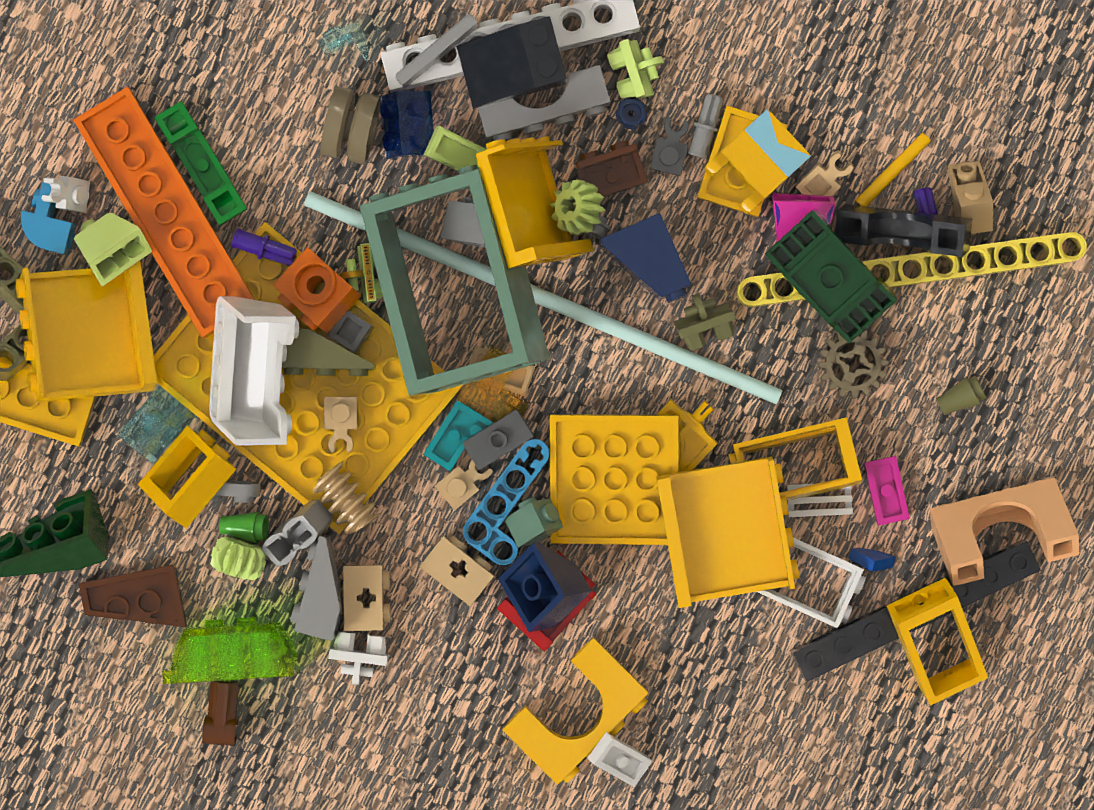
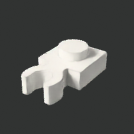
[41,176,90,213]

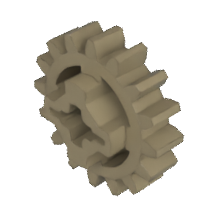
[817,331,889,399]

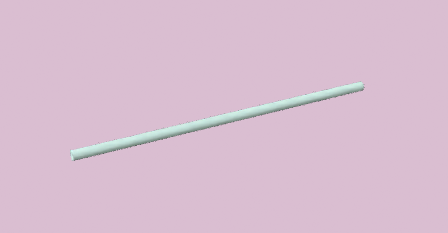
[304,191,782,404]

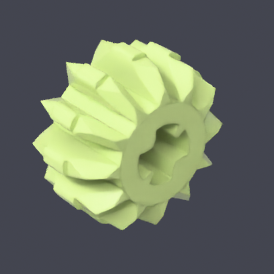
[549,179,605,235]
[210,536,267,580]

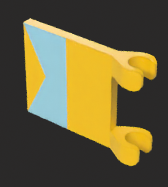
[704,109,811,214]

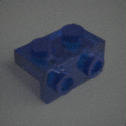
[380,91,434,159]

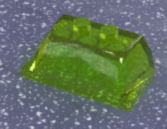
[162,616,299,684]

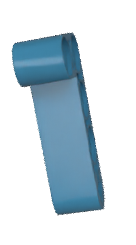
[463,439,549,565]

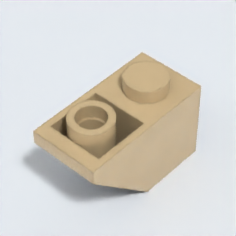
[948,161,993,234]

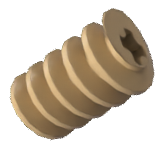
[313,461,381,535]

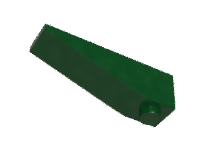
[0,489,109,578]

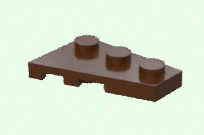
[79,564,187,628]

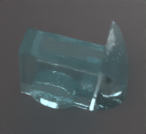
[318,22,369,62]

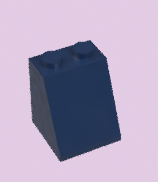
[599,213,691,303]

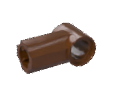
[202,681,239,746]

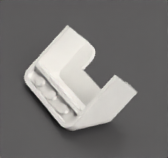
[209,296,299,445]

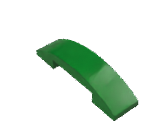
[154,101,248,226]

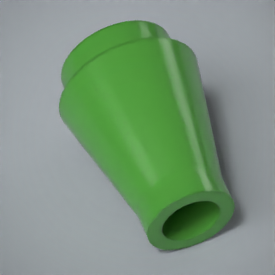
[219,512,269,544]

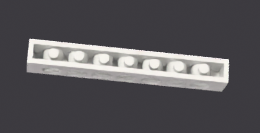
[380,0,640,94]

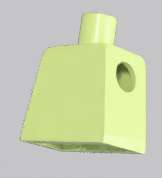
[74,213,152,287]

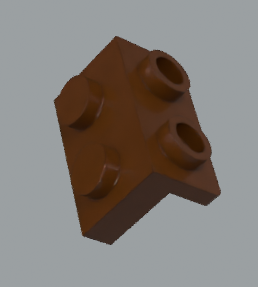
[575,140,648,197]

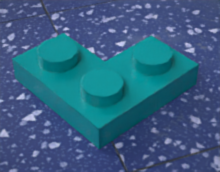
[423,400,493,471]

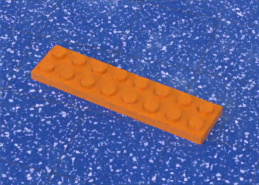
[73,86,256,339]

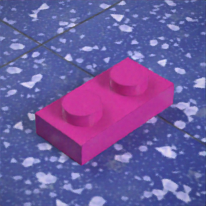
[863,456,910,526]

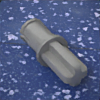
[688,94,723,159]

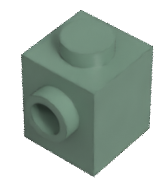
[505,497,563,548]

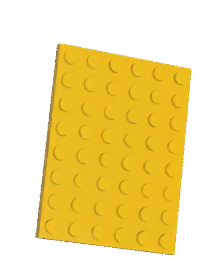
[154,222,463,534]

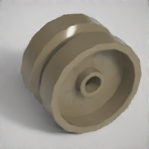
[320,86,381,165]

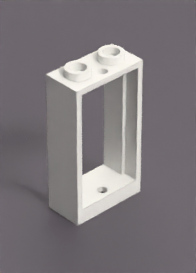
[757,538,866,628]

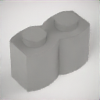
[262,500,333,566]

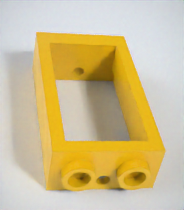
[728,417,862,501]
[886,578,988,706]

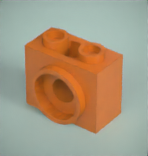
[273,247,362,334]

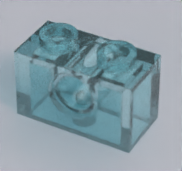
[118,385,194,464]

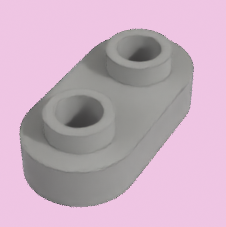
[210,480,260,503]

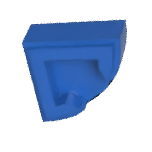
[849,548,896,572]

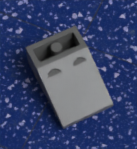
[290,534,344,641]

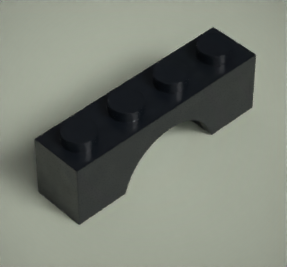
[835,204,973,257]

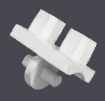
[328,631,389,685]

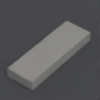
[395,14,478,89]

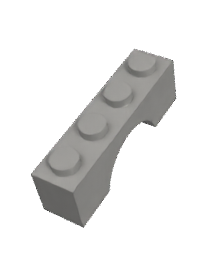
[478,65,610,141]

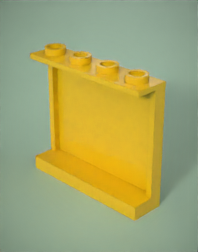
[475,136,594,269]
[16,261,157,402]
[656,456,800,608]

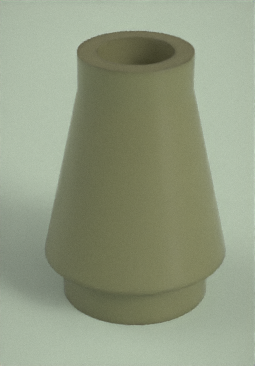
[936,376,987,415]

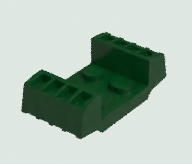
[765,210,897,344]

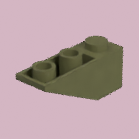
[282,329,376,376]

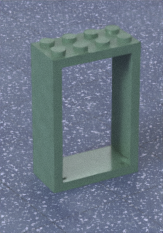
[360,165,550,396]

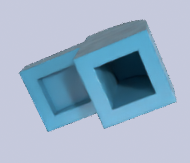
[21,182,77,256]

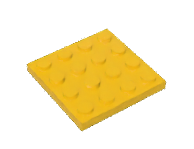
[550,414,680,545]

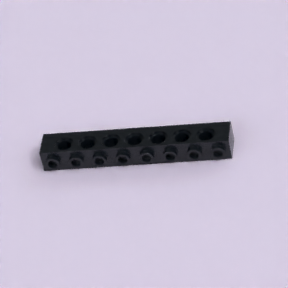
[790,540,1041,682]

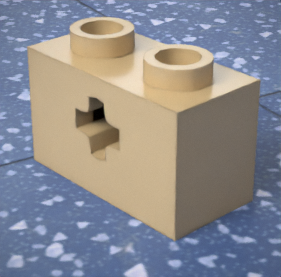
[419,535,494,606]
[343,564,391,631]

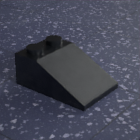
[456,16,567,109]

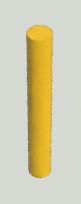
[855,133,931,206]

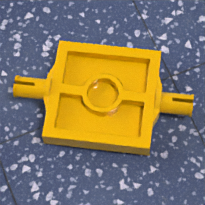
[656,399,718,472]

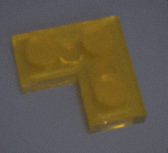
[457,345,529,423]

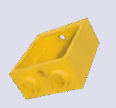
[138,425,236,529]

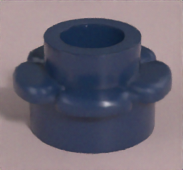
[616,98,647,130]

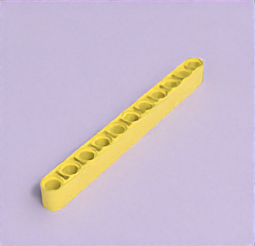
[736,232,1087,307]

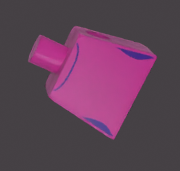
[772,193,835,242]

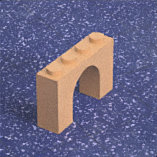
[930,477,1079,586]

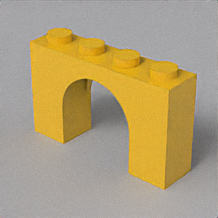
[502,637,648,785]

